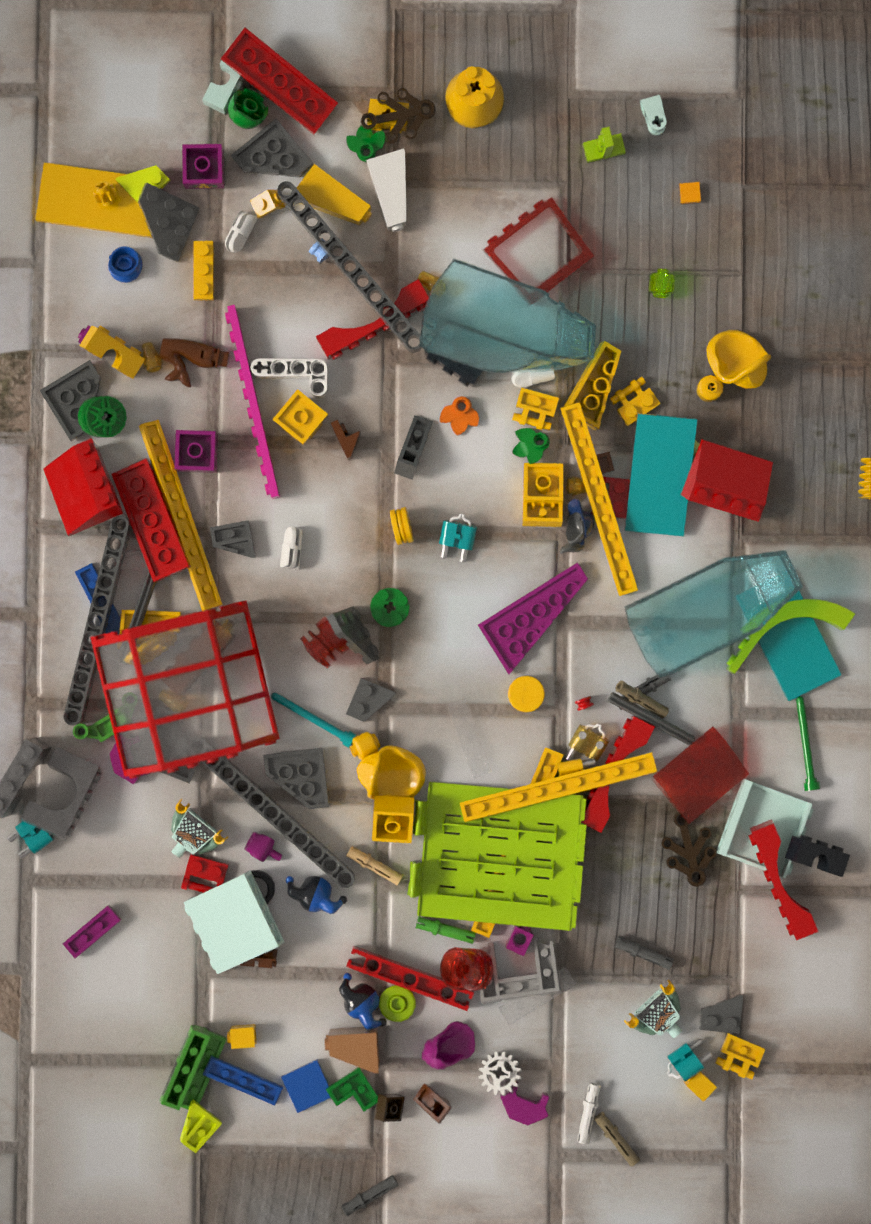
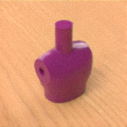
[244,832,282,862]

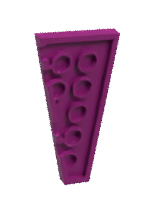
[478,562,588,675]

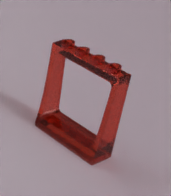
[482,197,594,304]

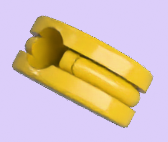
[390,507,414,545]
[508,676,545,712]

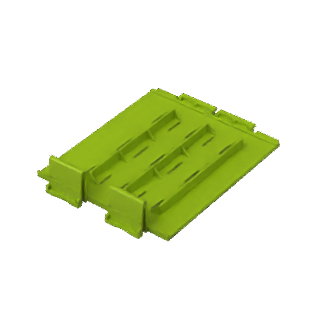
[407,782,586,931]

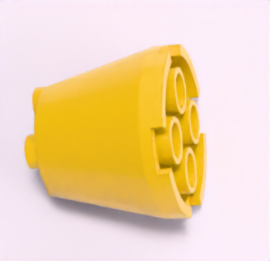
[445,66,504,129]

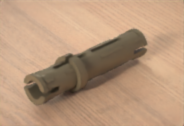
[615,680,669,719]
[594,1112,640,1167]

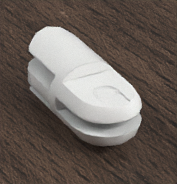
[225,211,257,253]
[511,362,555,388]
[280,526,302,570]

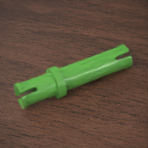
[415,916,476,944]

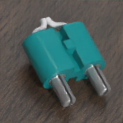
[439,514,477,562]
[7,821,54,858]
[667,1038,713,1082]

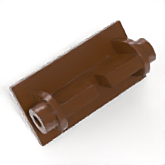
[240,949,278,969]

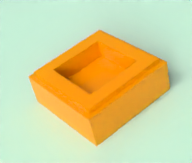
[679,182,701,204]

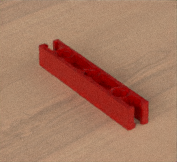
[346,946,474,1011]

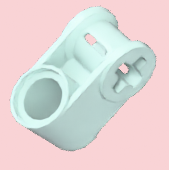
[640,95,667,136]

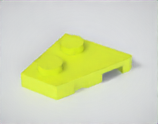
[115,165,171,203]
[180,1100,222,1153]

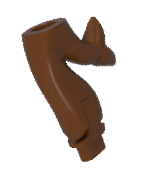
[160,338,229,388]

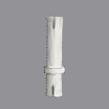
[577,1082,601,1144]

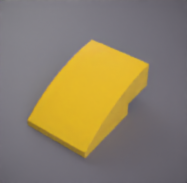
[522,463,563,527]

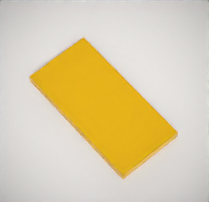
[35,162,153,238]

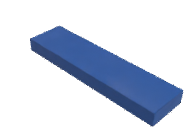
[75,563,121,635]
[203,1055,283,1106]

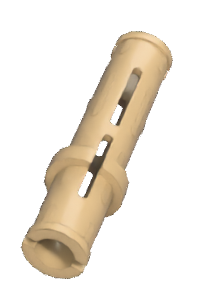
[346,845,403,886]

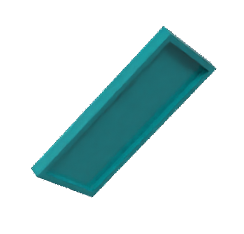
[625,413,697,537]
[735,569,841,701]

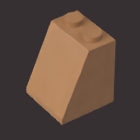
[325,1027,380,1073]

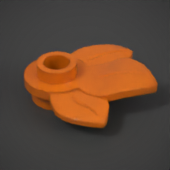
[440,396,479,436]

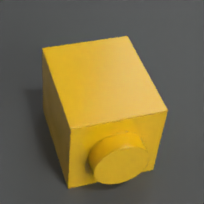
[227,1024,257,1049]
[684,1071,717,1102]

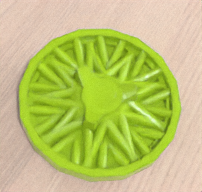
[379,985,416,1022]

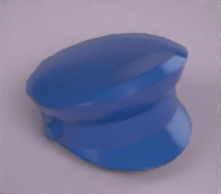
[108,246,143,283]

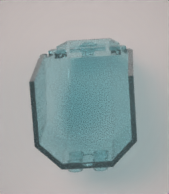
[419,259,596,373]
[624,550,803,678]

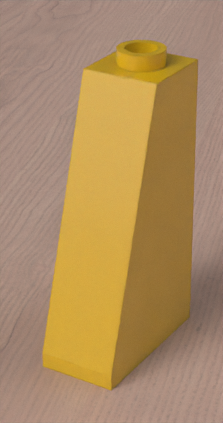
[296,164,372,226]

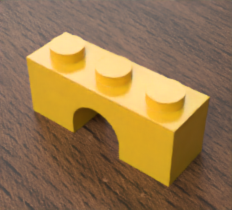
[79,326,145,379]

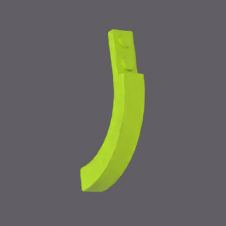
[726,599,855,674]

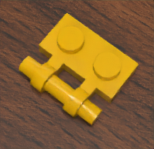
[609,377,661,426]
[512,387,559,431]
[715,1033,766,1079]

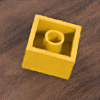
[372,795,414,843]

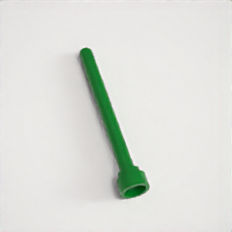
[796,696,820,791]

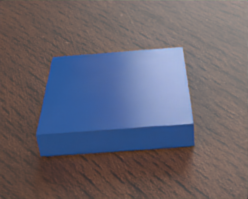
[281,1059,330,1113]

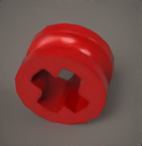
[574,696,594,711]

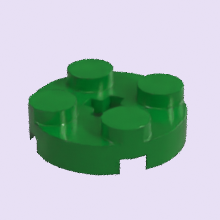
[370,588,410,627]

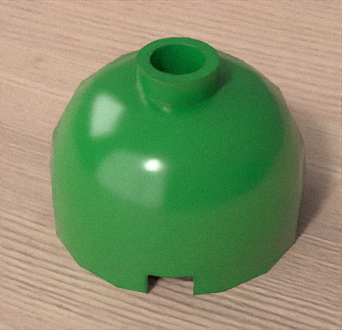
[228,89,268,129]

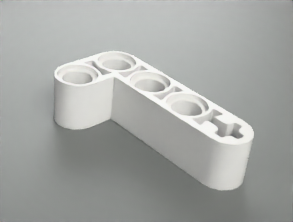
[251,358,328,399]

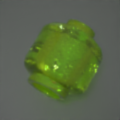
[648,269,675,298]

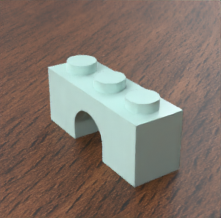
[202,47,243,115]

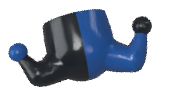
[286,876,347,914]
[339,973,387,1030]

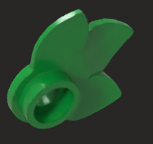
[346,126,385,162]
[512,428,550,464]

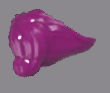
[421,1021,476,1070]

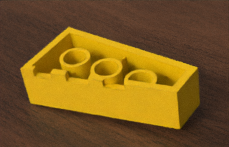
[564,341,621,430]

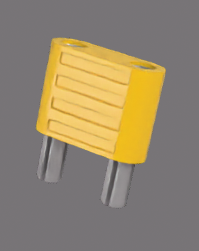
[558,758,596,777]

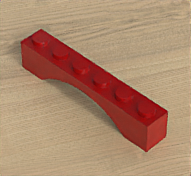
[316,279,430,360]
[581,716,655,833]
[748,819,819,941]

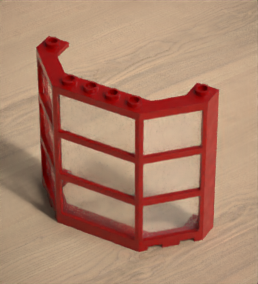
[90,600,280,779]

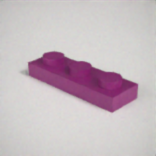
[62,905,122,959]

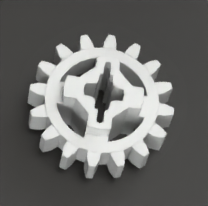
[479,1052,522,1096]

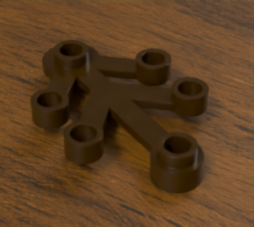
[360,88,436,144]
[661,811,717,887]

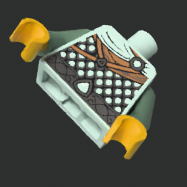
[171,799,228,858]
[624,980,682,1038]

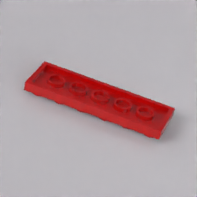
[221,27,338,135]
[111,458,191,582]

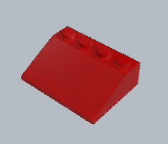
[43,438,123,536]
[681,439,773,522]

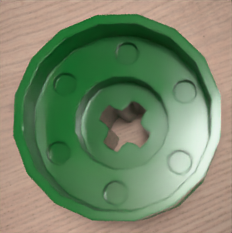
[78,396,127,438]

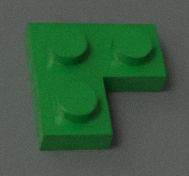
[325,1067,378,1112]

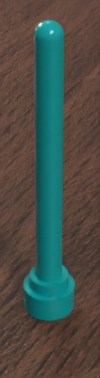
[271,692,357,748]

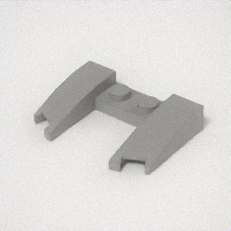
[475,936,561,1004]

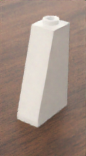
[366,149,407,232]

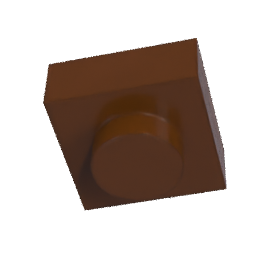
[596,451,614,474]

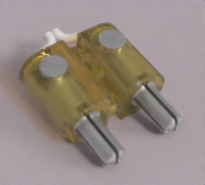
[565,723,610,770]

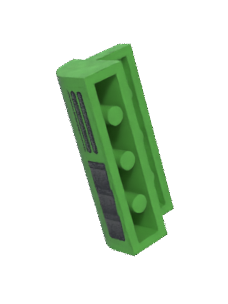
[160,1025,227,1110]

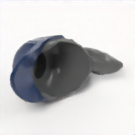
[560,498,594,554]

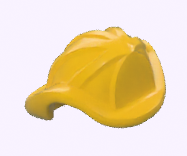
[706,330,771,389]
[357,745,426,800]

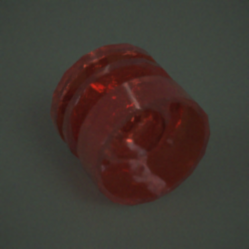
[300,616,350,669]
[440,947,494,991]

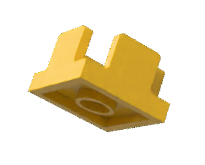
[273,389,328,445]

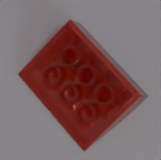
[651,726,749,824]

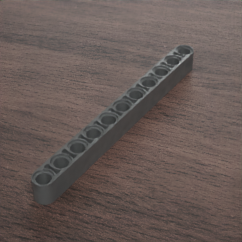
[277,181,423,353]
[63,516,132,726]
[189,737,355,888]

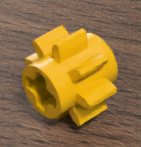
[93,181,118,206]

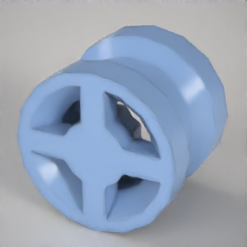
[309,238,328,263]

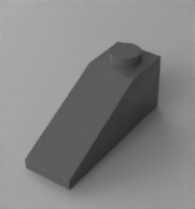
[394,415,433,480]

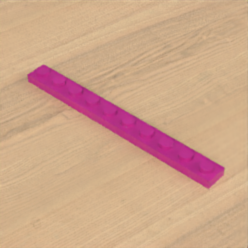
[225,305,280,499]

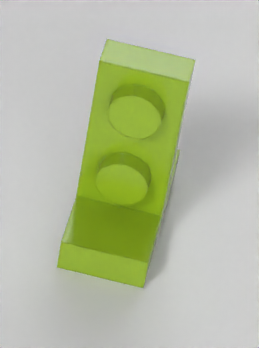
[583,127,626,163]

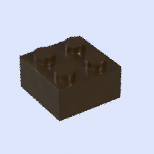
[375,1094,405,1122]

